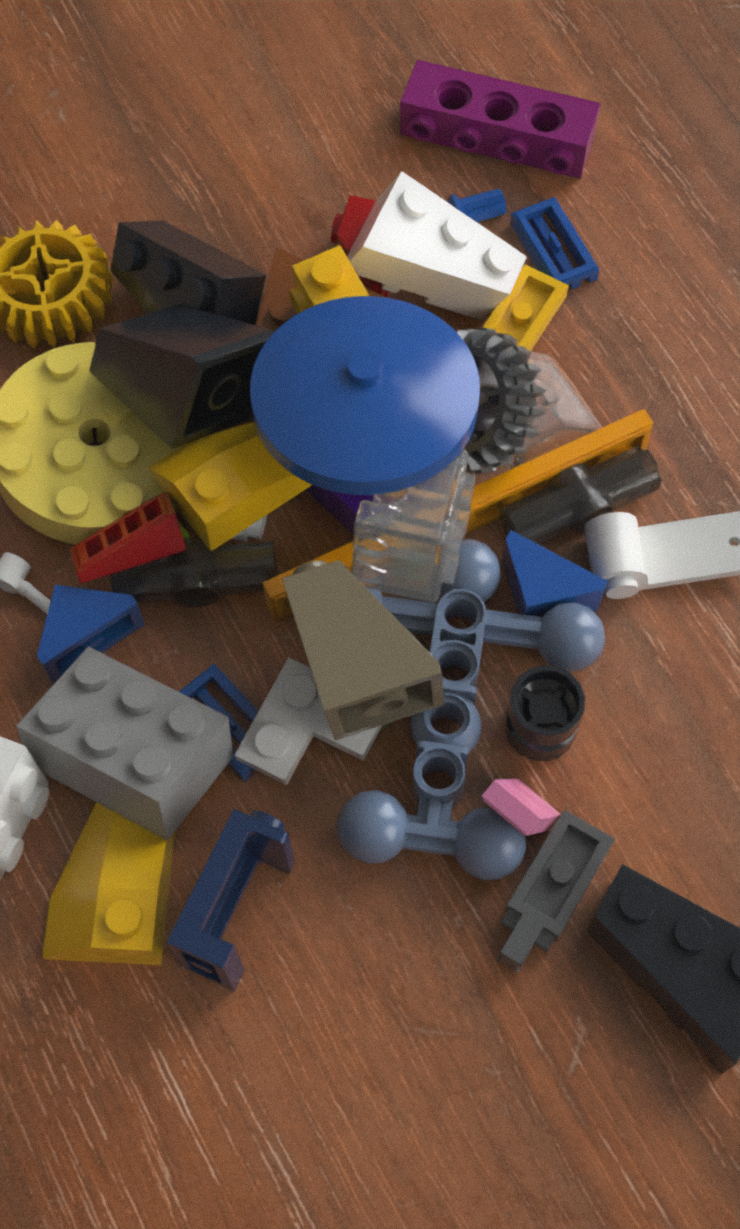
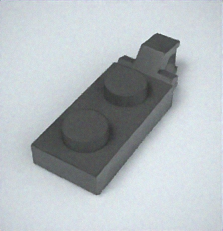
[498,810,615,973]

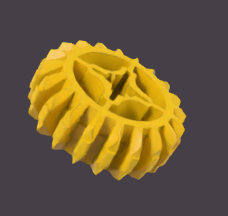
[0,219,114,349]

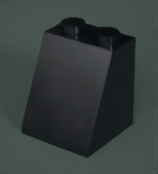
[89,304,274,449]

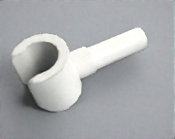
[0,552,51,614]

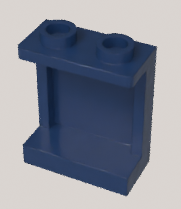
[167,809,295,991]

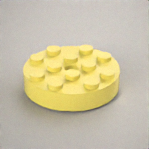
[0,342,185,545]

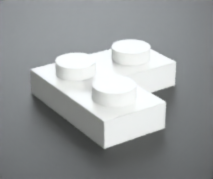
[235,657,382,786]

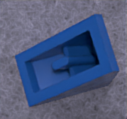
[502,530,608,617]
[37,585,145,685]

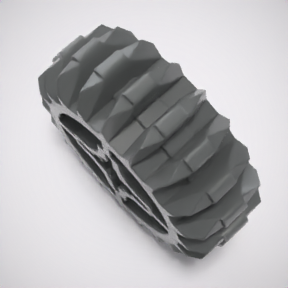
[447,327,547,474]

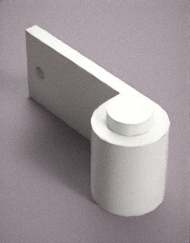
[584,511,740,599]

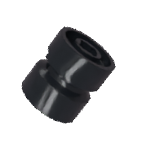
[505,665,585,761]

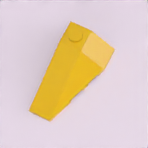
[149,422,312,551]
[42,802,175,965]

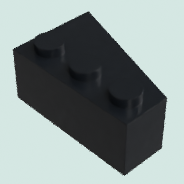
[110,220,266,325]
[587,864,740,1074]

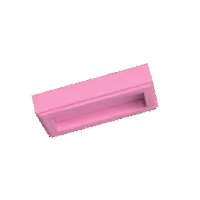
[482,779,561,836]

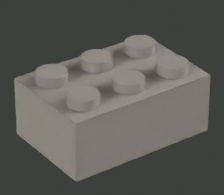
[16,646,234,840]

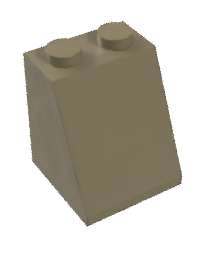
[282,560,445,740]

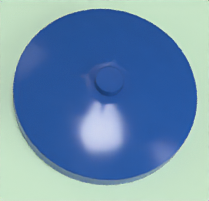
[250,296,480,495]

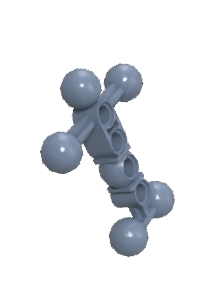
[336,539,606,881]

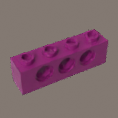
[400,59,601,179]

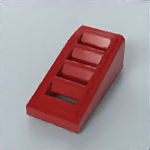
[70,492,186,583]

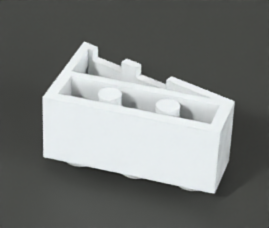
[347,171,527,320]

